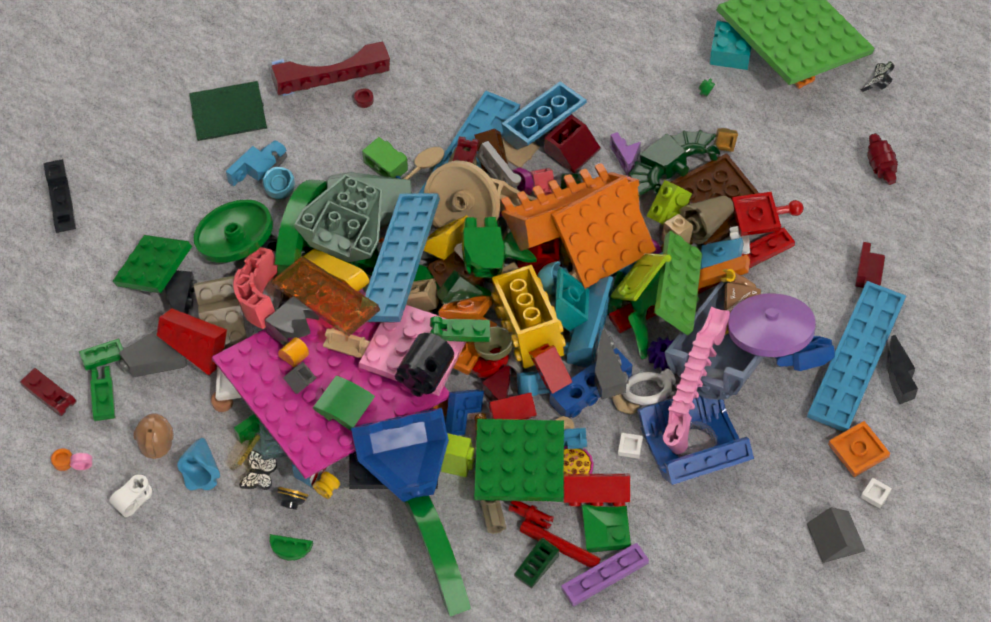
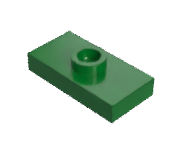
[79,338,124,371]

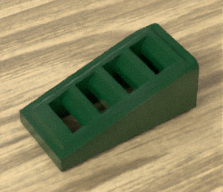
[514,538,559,589]

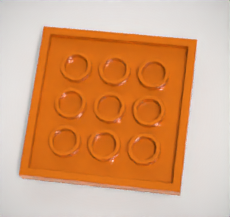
[551,176,656,289]

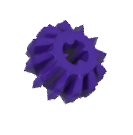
[647,335,676,371]

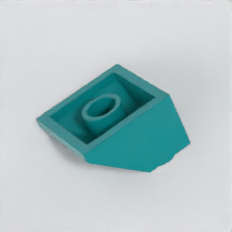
[555,268,589,331]

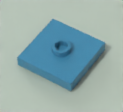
[700,238,744,269]

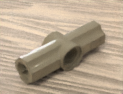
[473,471,506,534]

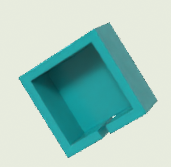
[710,20,752,70]

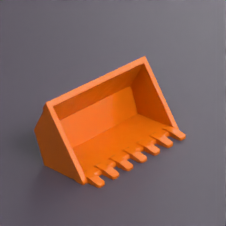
[501,163,640,251]

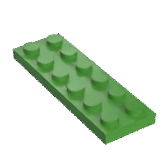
[654,231,702,336]

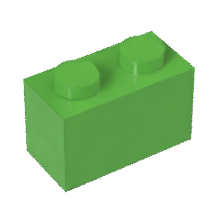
[362,137,408,178]

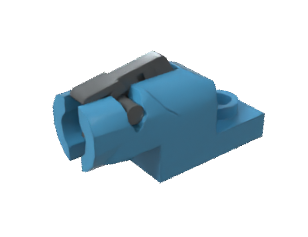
[226,140,288,186]

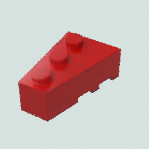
[156,309,227,375]

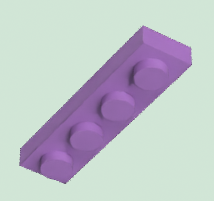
[561,543,649,607]

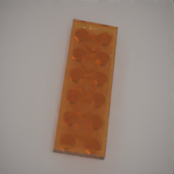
[271,256,380,337]

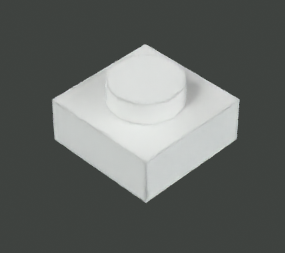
[618,433,643,459]
[861,478,892,509]

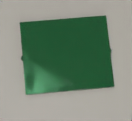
[189,81,267,141]

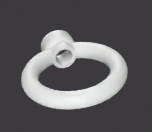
[622,369,676,405]

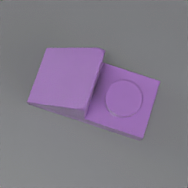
[610,132,641,176]

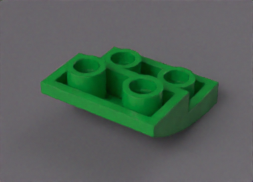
[312,376,375,431]

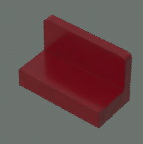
[855,242,885,288]

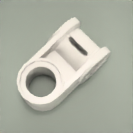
[109,475,152,517]

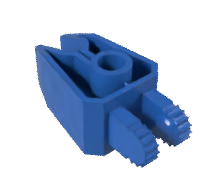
[774,336,835,371]

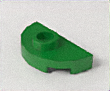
[269,534,314,561]

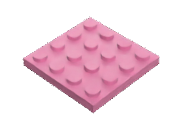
[359,305,466,396]

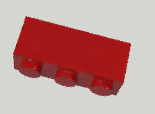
[564,473,630,506]

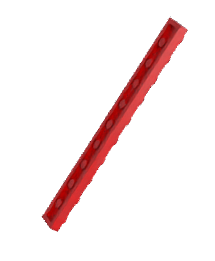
[609,227,795,334]

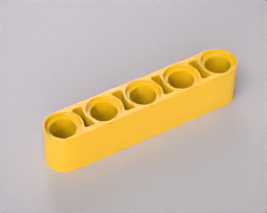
[300,248,370,295]

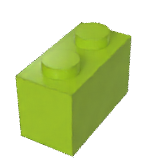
[441,433,475,478]

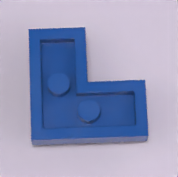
[445,389,484,436]

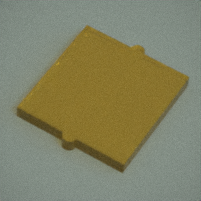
[230,434,261,471]

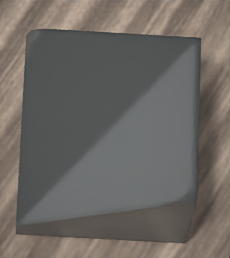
[283,362,317,394]

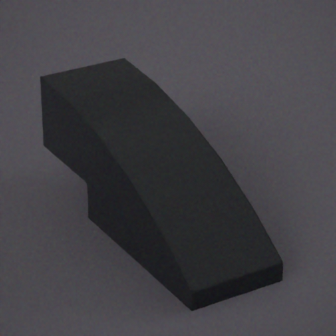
[887,335,918,404]

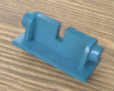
[564,428,587,450]

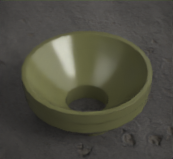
[474,327,513,361]

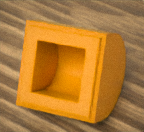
[278,337,309,368]

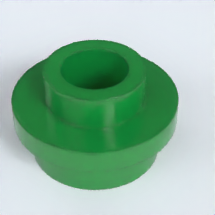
[698,78,715,97]

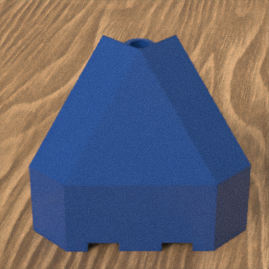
[351,408,449,502]

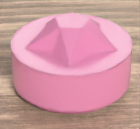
[70,453,92,470]

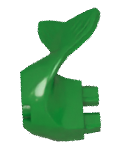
[461,217,537,278]
[628,270,700,360]

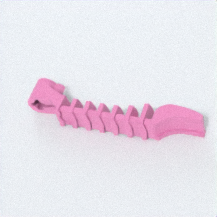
[663,307,730,454]

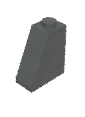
[119,330,187,378]

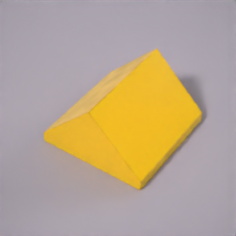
[423,215,468,260]

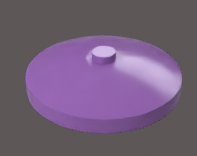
[728,293,816,357]

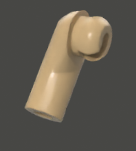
[611,394,639,414]

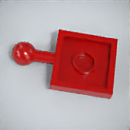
[732,191,804,236]

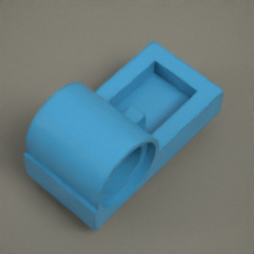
[517,371,550,396]

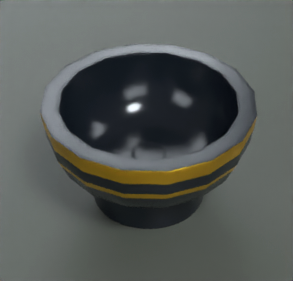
[277,487,309,510]

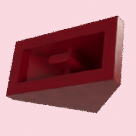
[482,366,510,402]

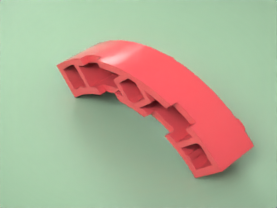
[233,247,278,329]

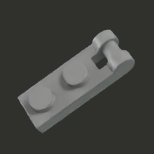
[476,141,521,189]

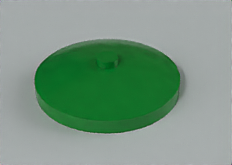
[193,199,273,263]

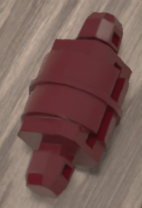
[867,133,898,185]

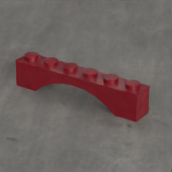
[271,41,390,95]

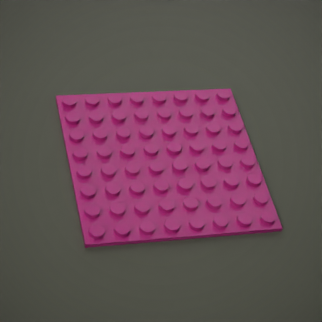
[212,289,449,479]

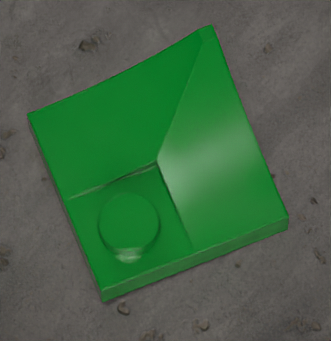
[582,505,631,553]

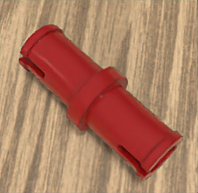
[509,501,554,529]

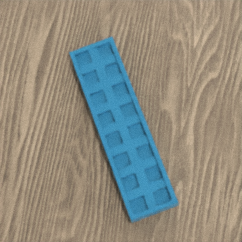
[419,91,520,193]
[358,193,440,322]
[807,281,906,432]

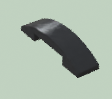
[43,159,76,233]

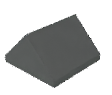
[807,507,865,563]

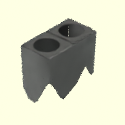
[265,297,319,346]

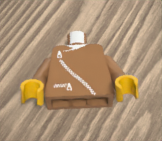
[720,269,761,335]

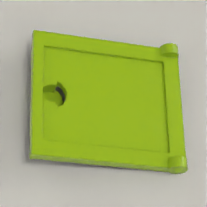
[610,253,671,301]

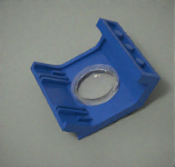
[637,395,754,485]

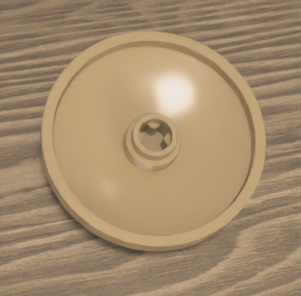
[424,161,500,229]

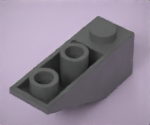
[594,329,629,400]

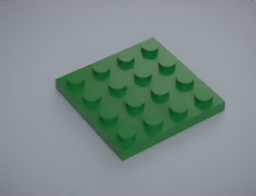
[474,419,564,502]

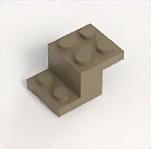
[194,276,247,349]

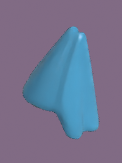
[177,438,220,491]

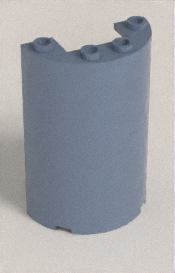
[665,281,764,400]

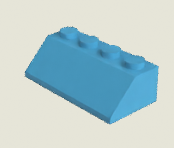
[501,81,587,150]
[564,276,613,368]

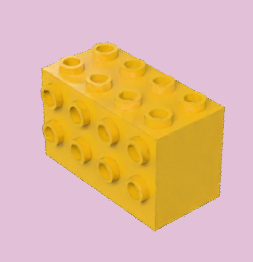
[491,265,566,369]

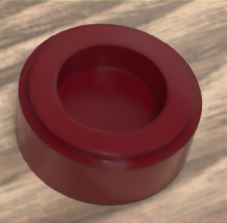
[354,88,374,108]

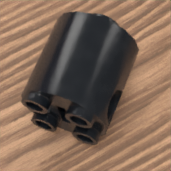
[395,333,455,397]

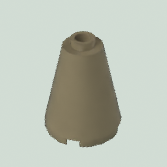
[679,196,734,244]

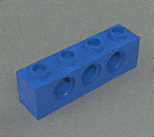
[550,347,633,418]

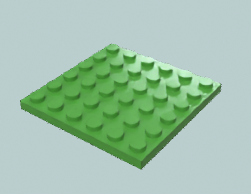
[716,0,875,85]

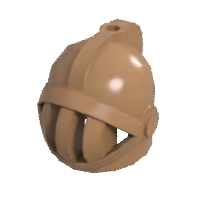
[134,413,174,459]

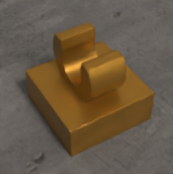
[713,128,738,152]

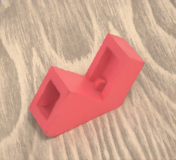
[530,168,554,195]

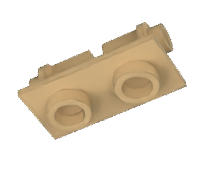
[323,328,370,358]

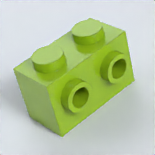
[646,180,692,225]

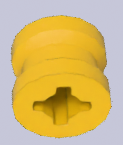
[313,471,341,499]

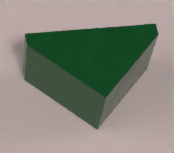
[437,270,483,304]

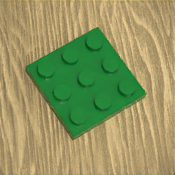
[113,235,193,294]

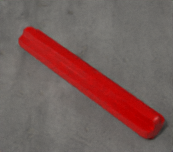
[520,520,601,568]

